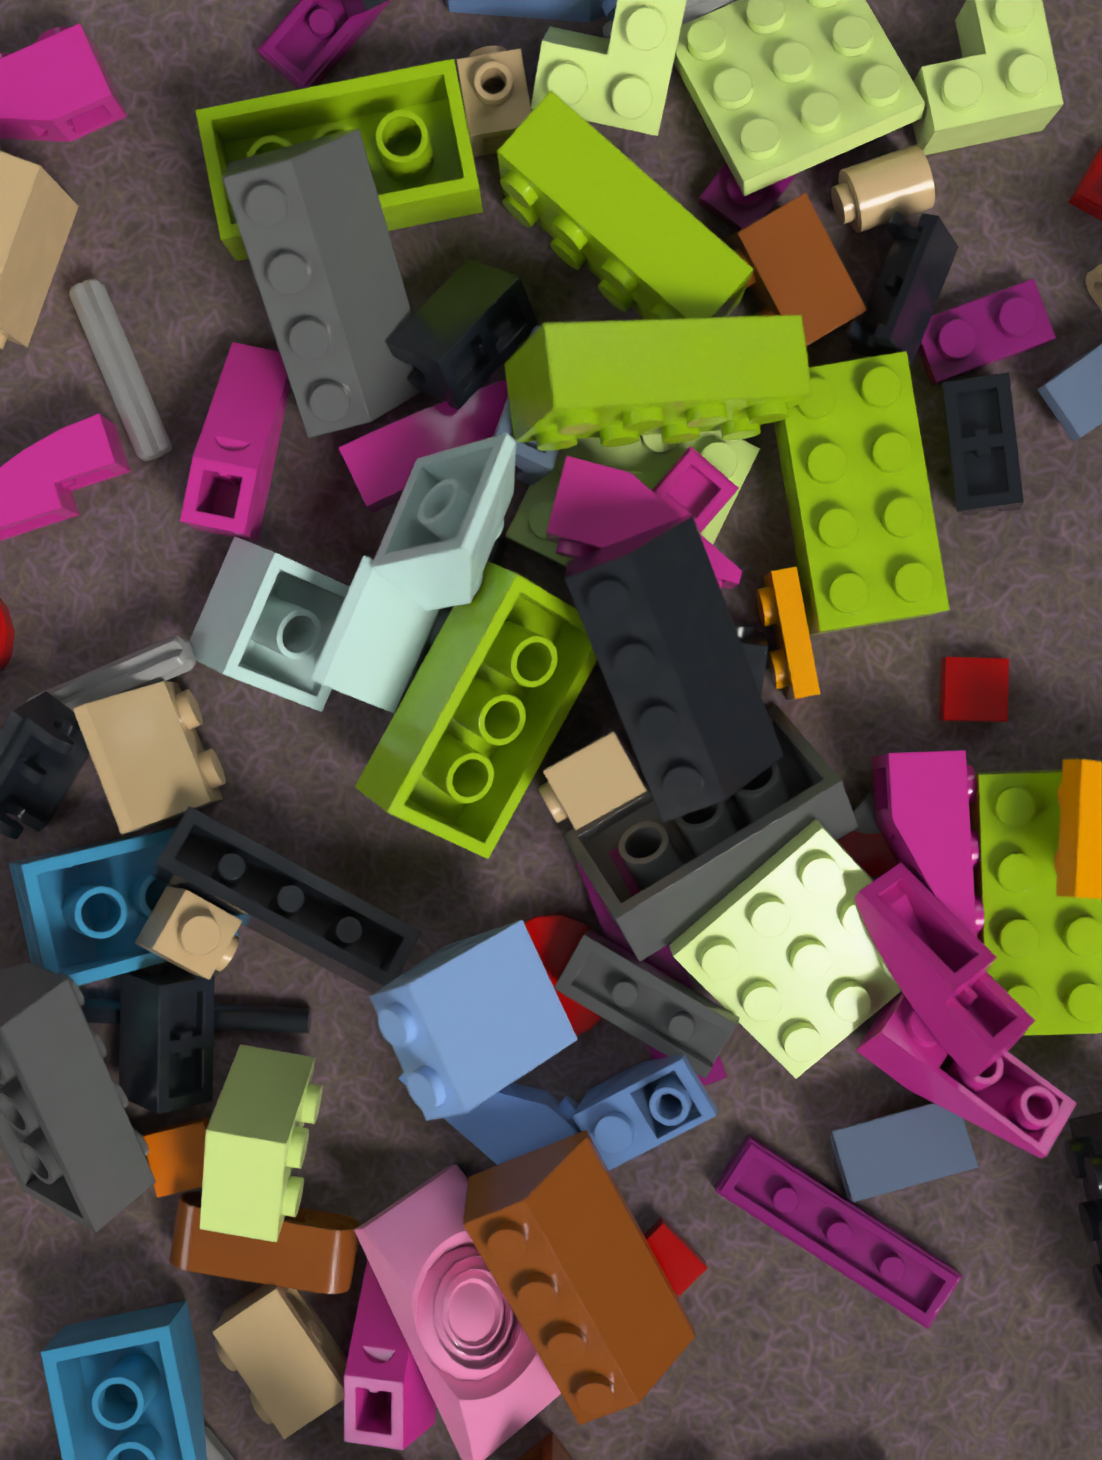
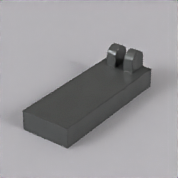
[554,929,740,1079]

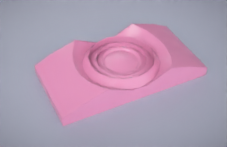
[354,1165,561,1460]

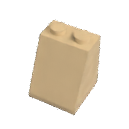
[0,151,79,350]

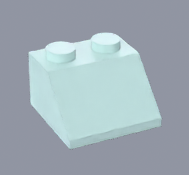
[371,433,516,611]
[189,537,350,712]
[310,556,451,714]

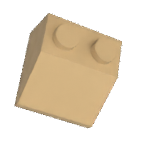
[73,681,226,834]

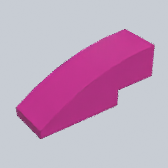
[339,380,508,513]
[0,414,131,541]
[854,863,1035,1080]

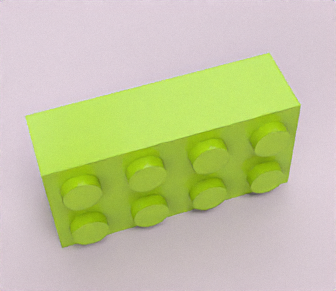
[195,59,483,261]
[497,90,754,320]
[504,315,812,451]
[774,351,950,635]
[355,561,597,859]
[969,769,1102,1036]

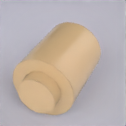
[831,144,935,233]

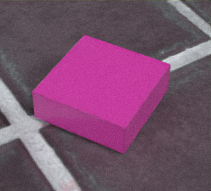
[652,446,739,533]

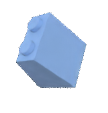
[369,920,578,1121]

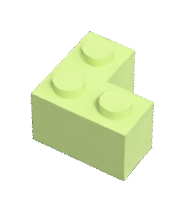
[530,0,687,136]
[912,0,1064,155]
[200,1044,323,1242]

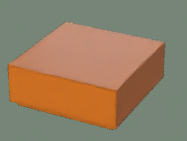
[142,1117,209,1198]

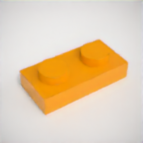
[756,566,820,700]

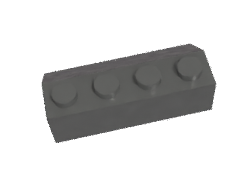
[223,127,422,438]
[562,704,858,962]
[0,962,156,1233]

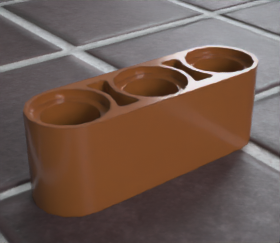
[169,1191,361,1294]

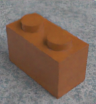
[725,192,867,346]

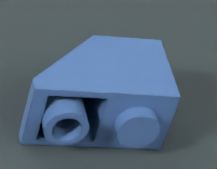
[572,1054,718,1170]

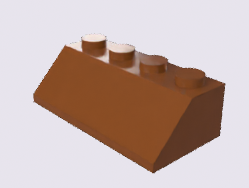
[463,1130,695,1425]

